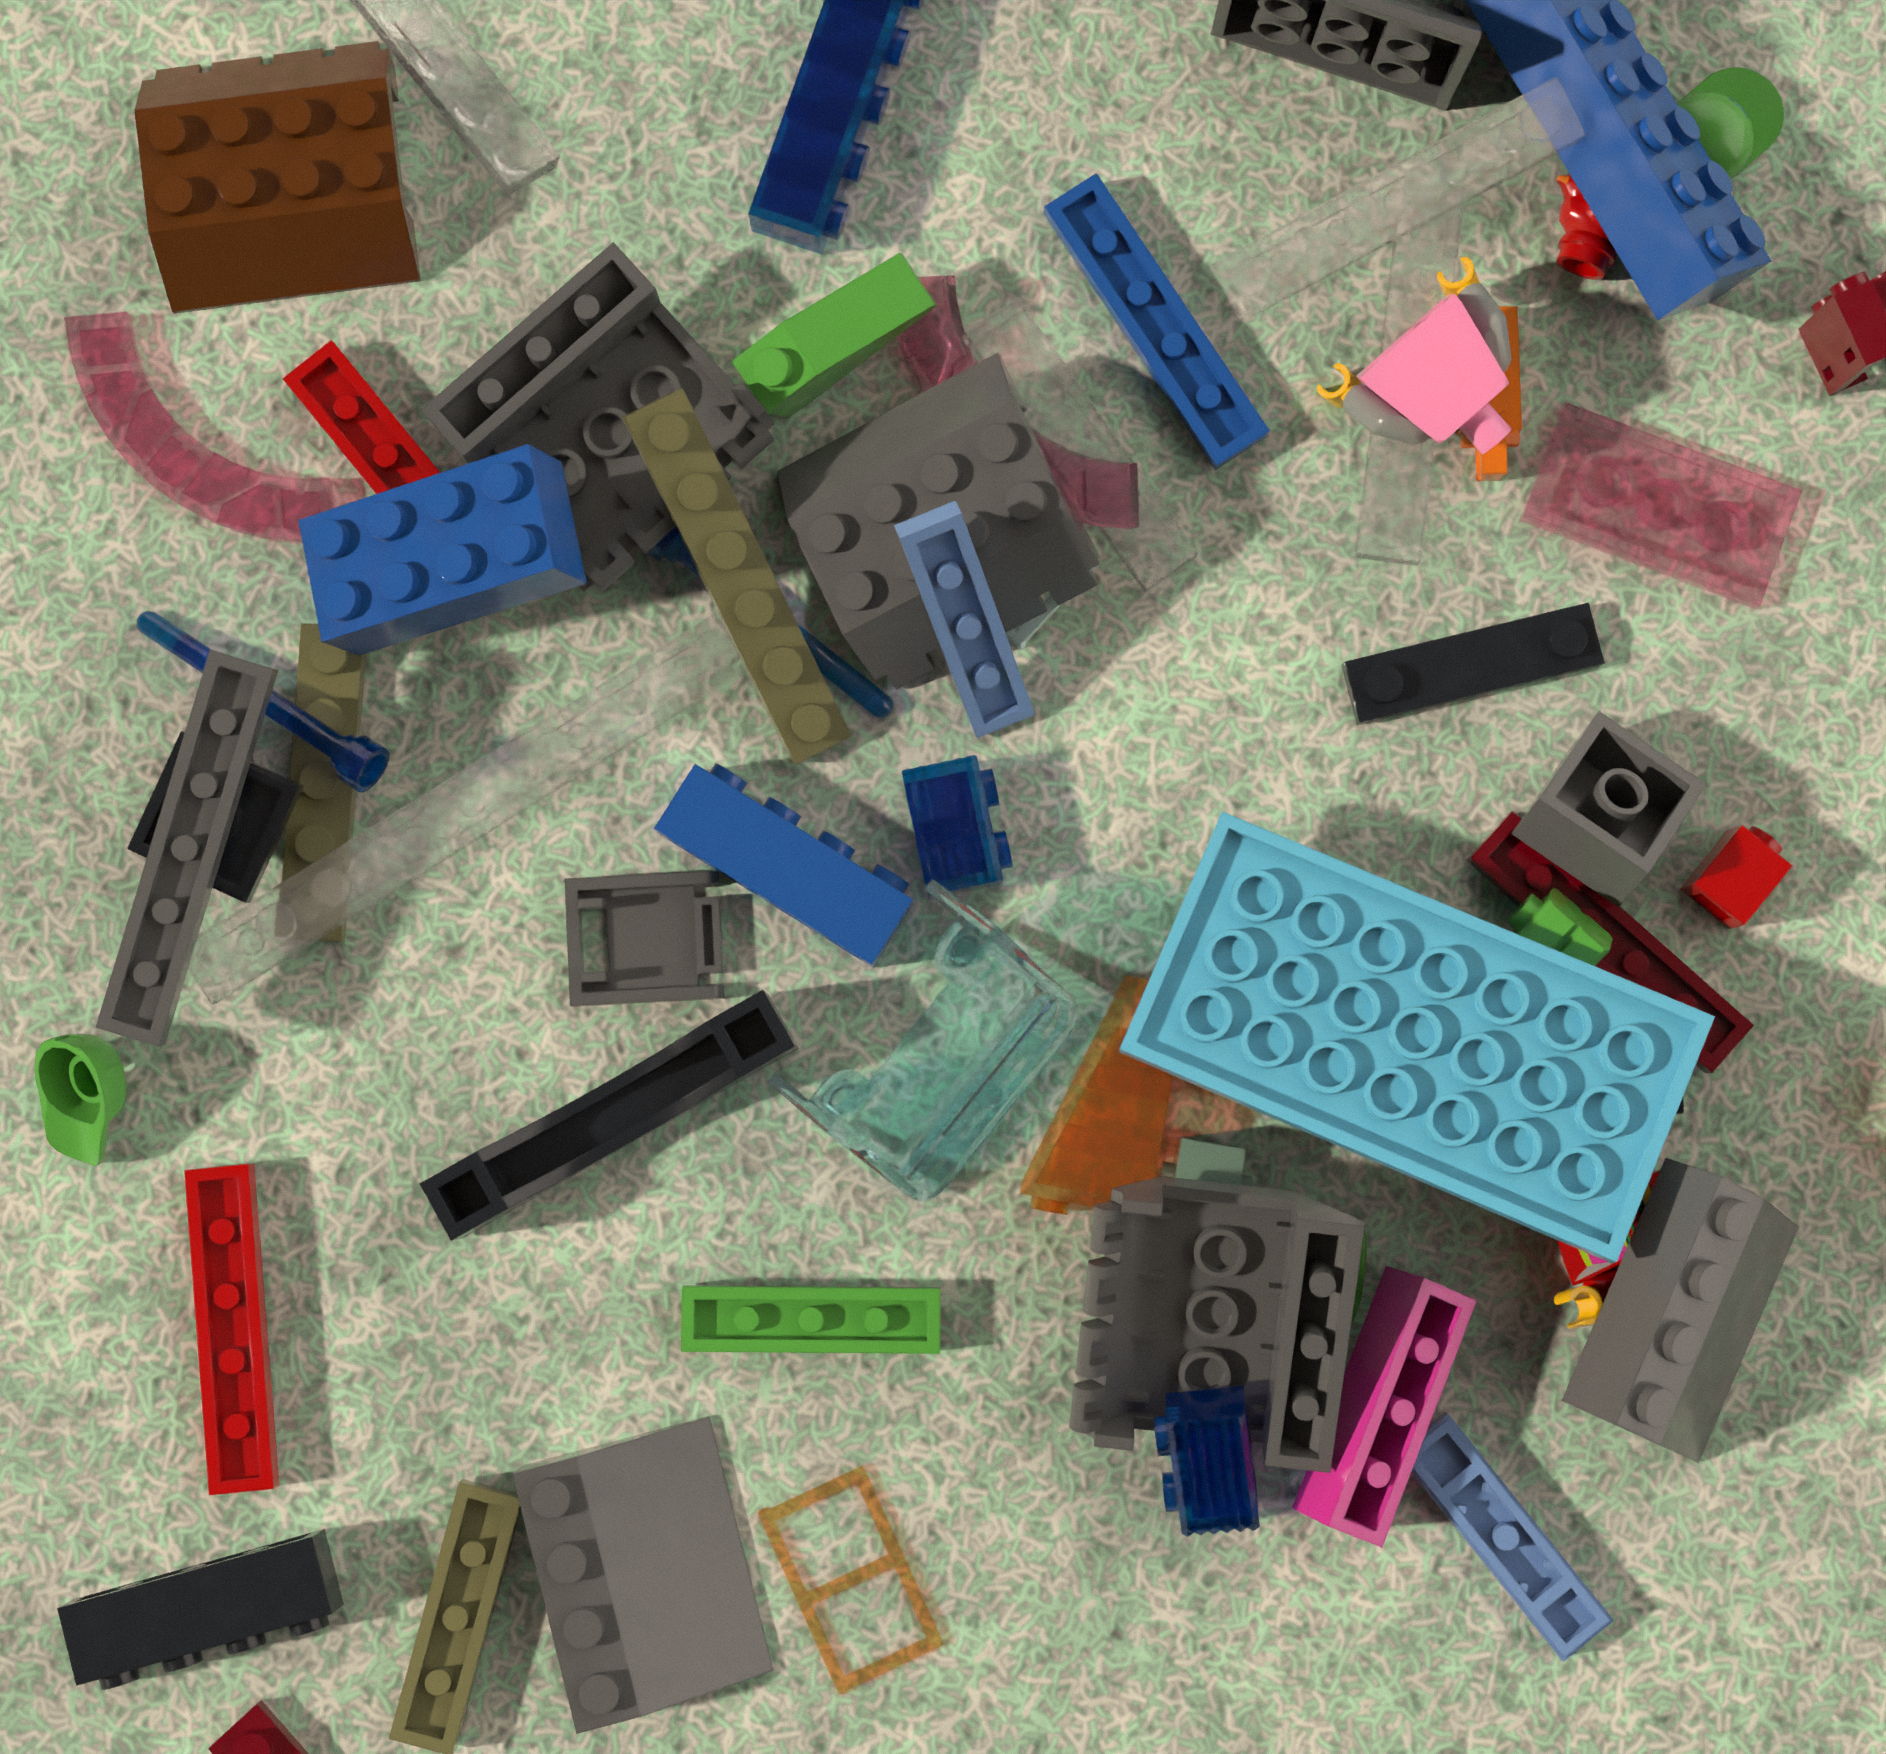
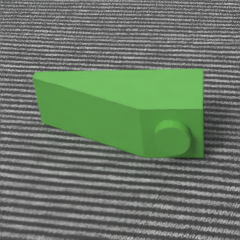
[732,253,938,418]

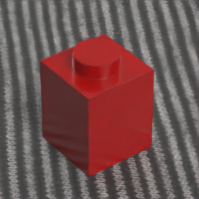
[1680,825,1793,929]

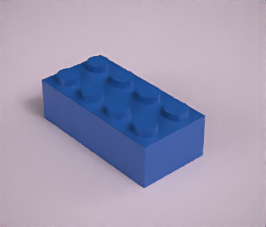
[298,444,587,656]

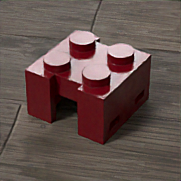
[1798,271,1886,396]

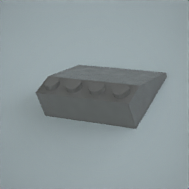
[1210,0,1482,111]
[1561,1158,1799,1463]
[512,1416,774,1734]

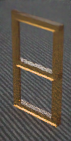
[758,1465,944,1695]

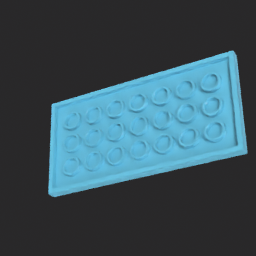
[1119,811,1715,1264]

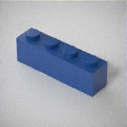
[654,763,914,968]

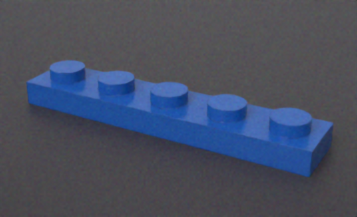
[1043,173,1270,470]

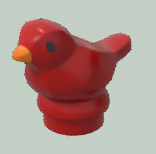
[1556,174,1616,280]

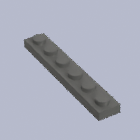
[95,650,278,1047]

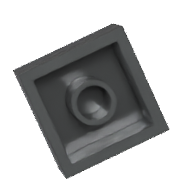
[1511,711,1707,908]

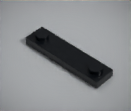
[1341,602,1605,725]

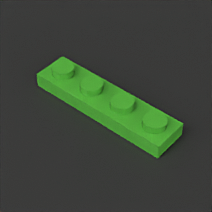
[681,1285,941,1354]

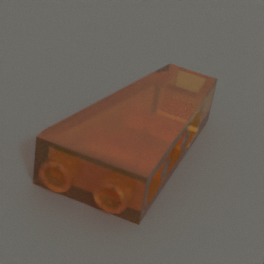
[1019,975,1173,1215]

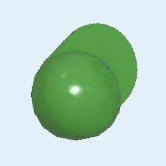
[1677,67,1784,179]

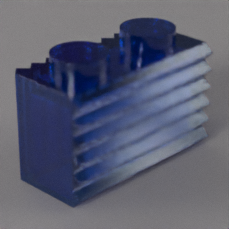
[901,755,1013,900]
[1154,1386,1260,1537]

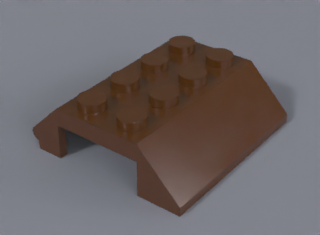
[134,41,421,314]

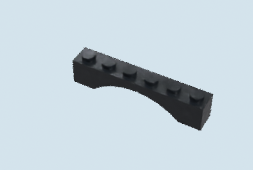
[419,990,799,1241]

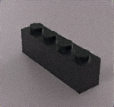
[57,1529,344,1690]

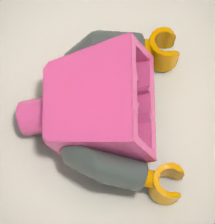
[1317,256,1512,454]

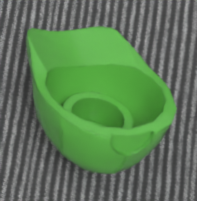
[34,1033,127,1166]

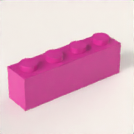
[1292,1266,1477,1548]

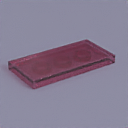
[1520,402,1802,609]

